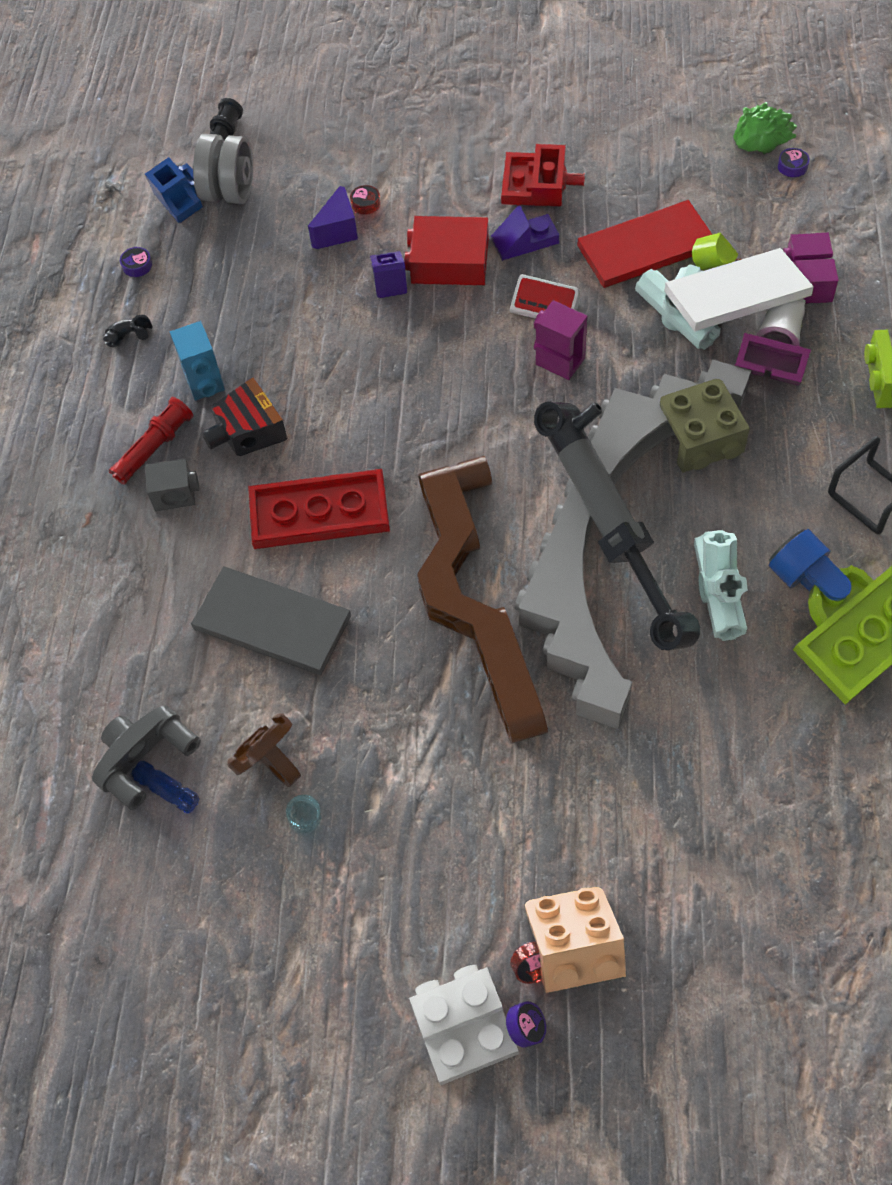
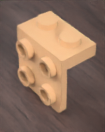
[525,887,626,993]

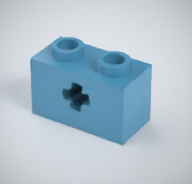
[169,321,225,401]

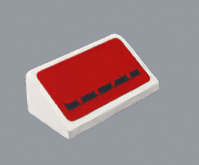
[510,274,580,318]

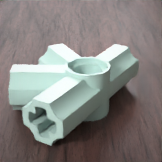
[635,264,721,350]
[694,530,748,641]

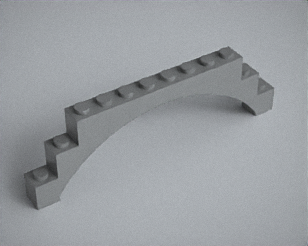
[515,360,752,729]

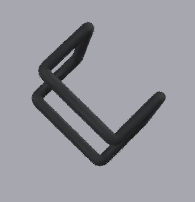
[828,436,892,534]

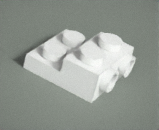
[409,965,519,1086]

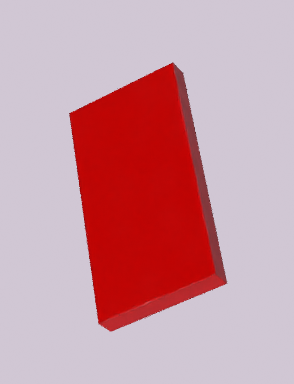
[577,200,713,288]
[248,469,390,549]

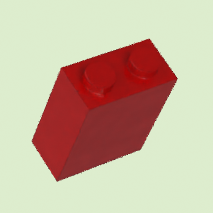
[404,216,489,286]

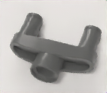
[92,706,201,810]

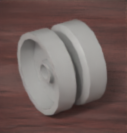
[193,134,253,204]

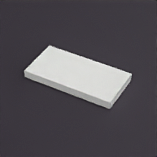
[664,248,814,332]

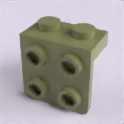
[660,379,750,473]

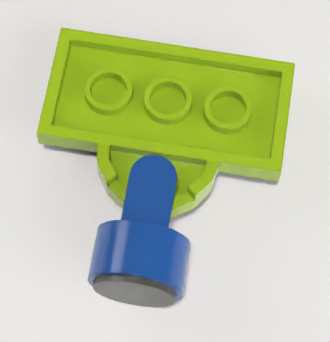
[768,529,892,705]

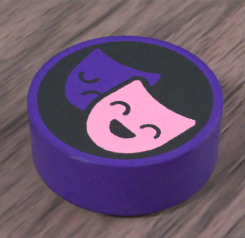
[778,148,810,177]
[120,247,152,277]
[506,1001,546,1048]

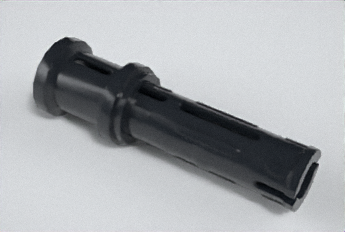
[209,98,243,141]

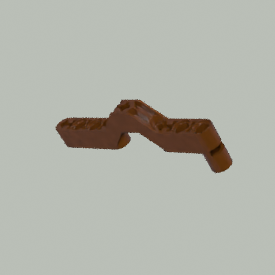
[417,456,548,744]

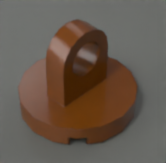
[227,713,301,787]

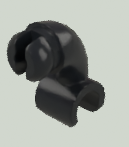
[103,315,153,347]

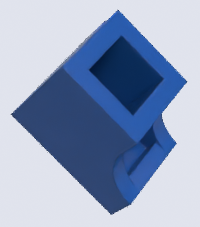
[145,157,203,223]

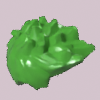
[733,102,797,154]

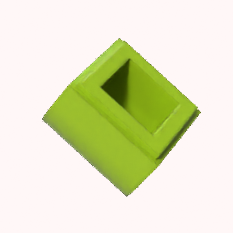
[692,233,738,271]

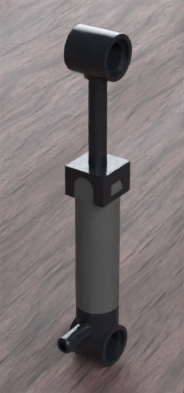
[534,401,700,651]

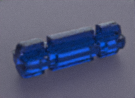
[131,761,200,813]

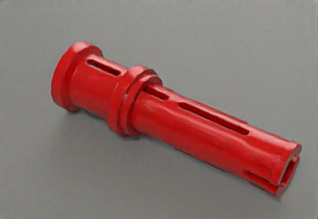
[109,397,194,485]

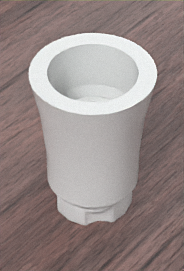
[756,298,806,347]

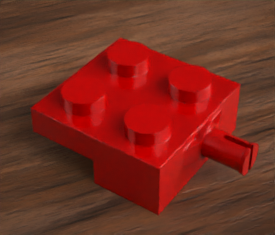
[501,144,585,206]

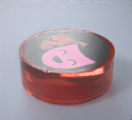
[350,185,381,215]
[510,942,542,984]

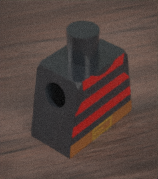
[201,377,287,456]

